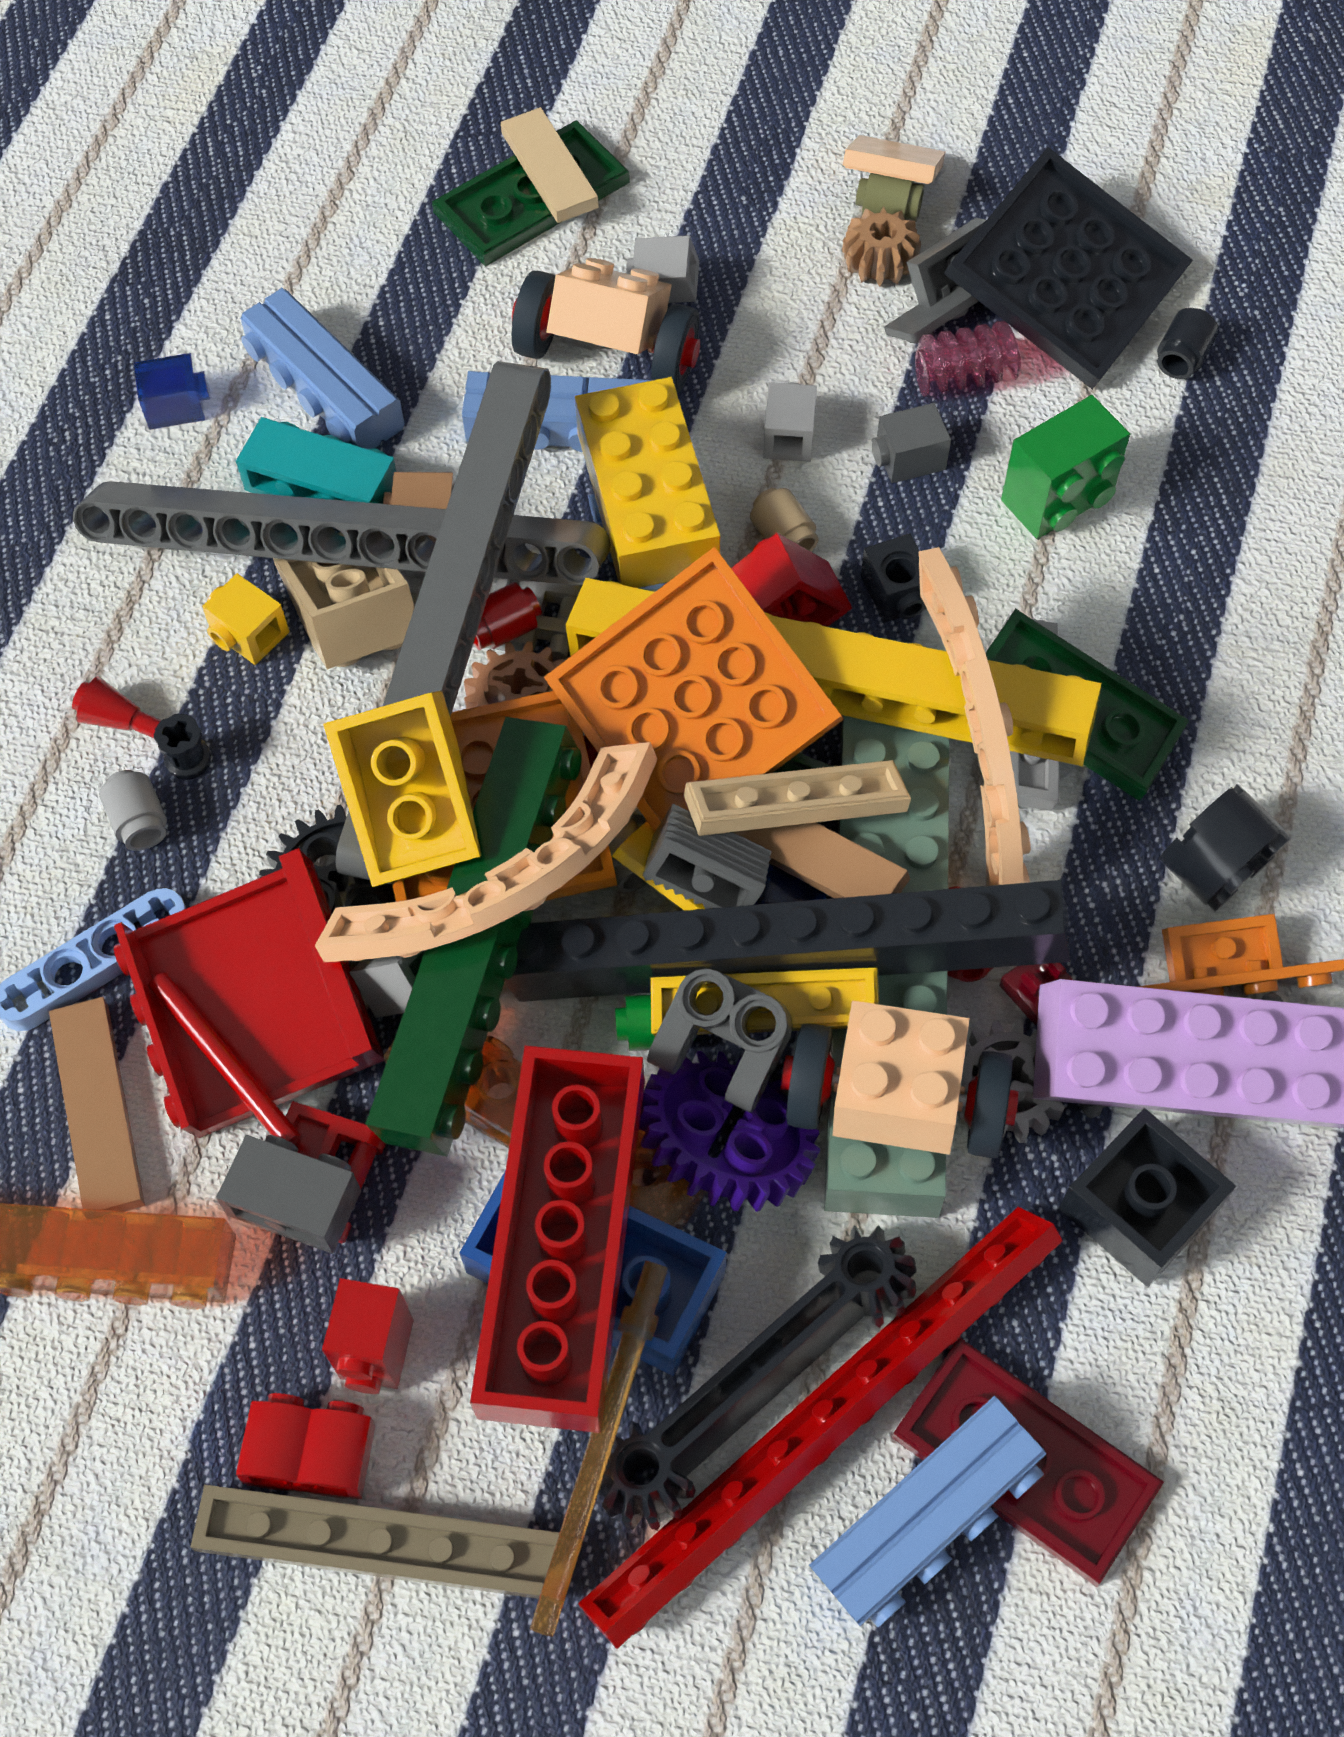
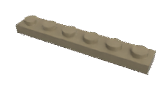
[190,1485,569,1602]

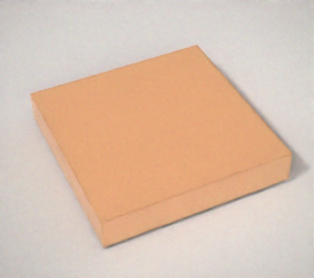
[843,135,946,184]

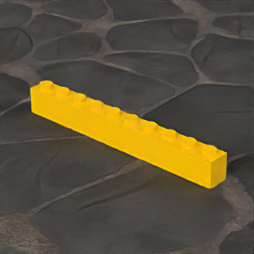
[565,578,1102,767]

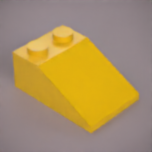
[323,691,481,887]

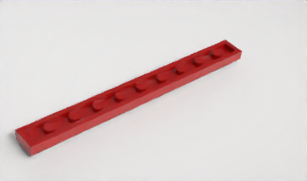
[578,1207,1063,1649]

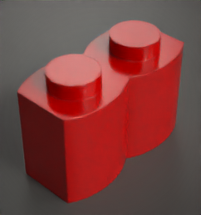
[236,1393,375,1499]

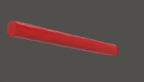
[148,972,301,1145]

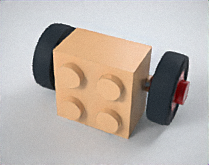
[511,258,700,393]
[781,1000,1019,1158]

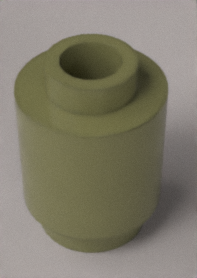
[855,173,925,222]

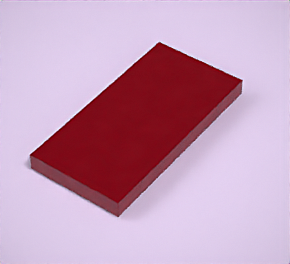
[891,1338,1164,1587]

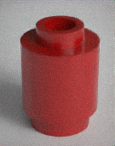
[474,582,542,650]

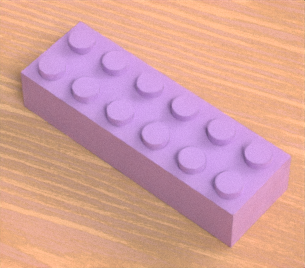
[1033,979,1344,1129]

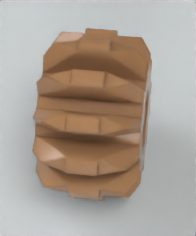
[842,206,921,287]

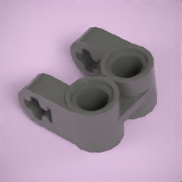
[647,969,793,1113]

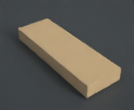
[501,107,599,223]

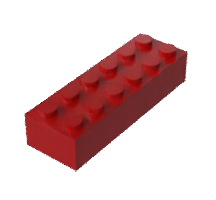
[470,1045,645,1433]

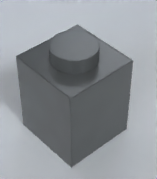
[872,403,951,483]

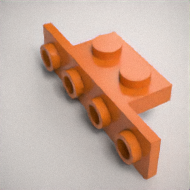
[1137,914,1344,996]

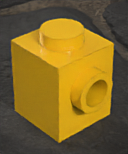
[202,573,290,665]

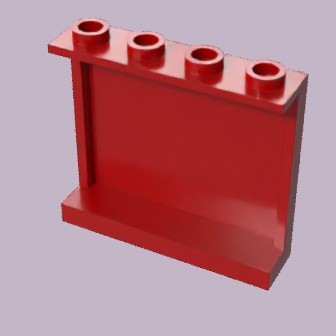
[114,848,385,1138]

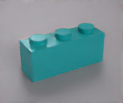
[236,417,397,504]

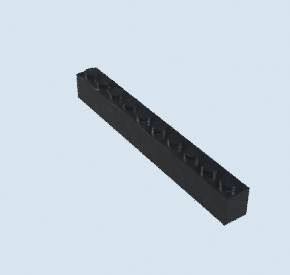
[505,880,1070,1002]

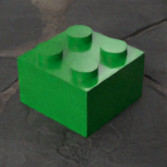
[1001,395,1130,540]

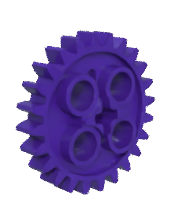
[639,1051,820,1212]

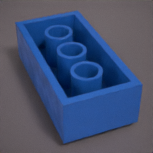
[459,1170,727,1376]

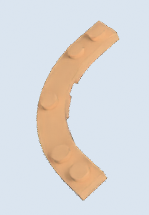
[919,547,1031,886]
[315,742,657,962]

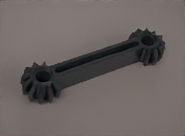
[592,1225,917,1531]

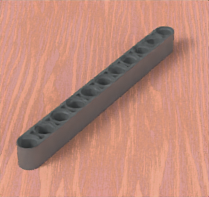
[336,361,551,885]
[73,481,611,585]

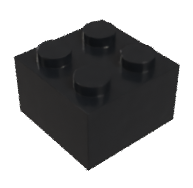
[1058,1108,1236,1288]

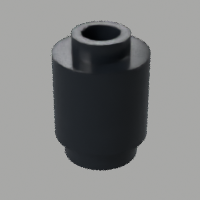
[1157,308,1219,379]

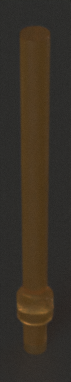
[530,1260,668,1637]

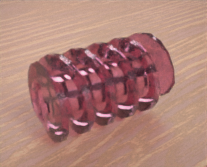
[915,321,1021,397]

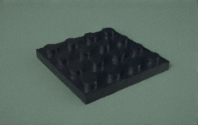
[944,147,1193,390]

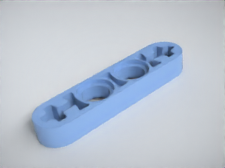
[0,888,186,1031]

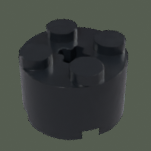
[1159,784,1291,912]

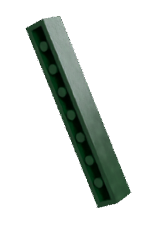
[366,717,582,1157]

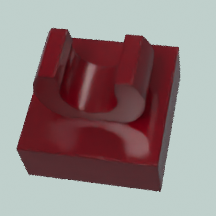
[999,963,1073,1025]

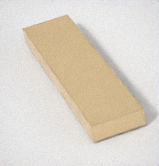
[684,760,911,836]

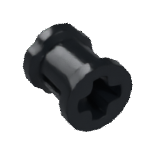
[154,714,212,780]

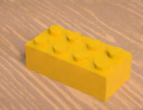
[575,377,720,588]

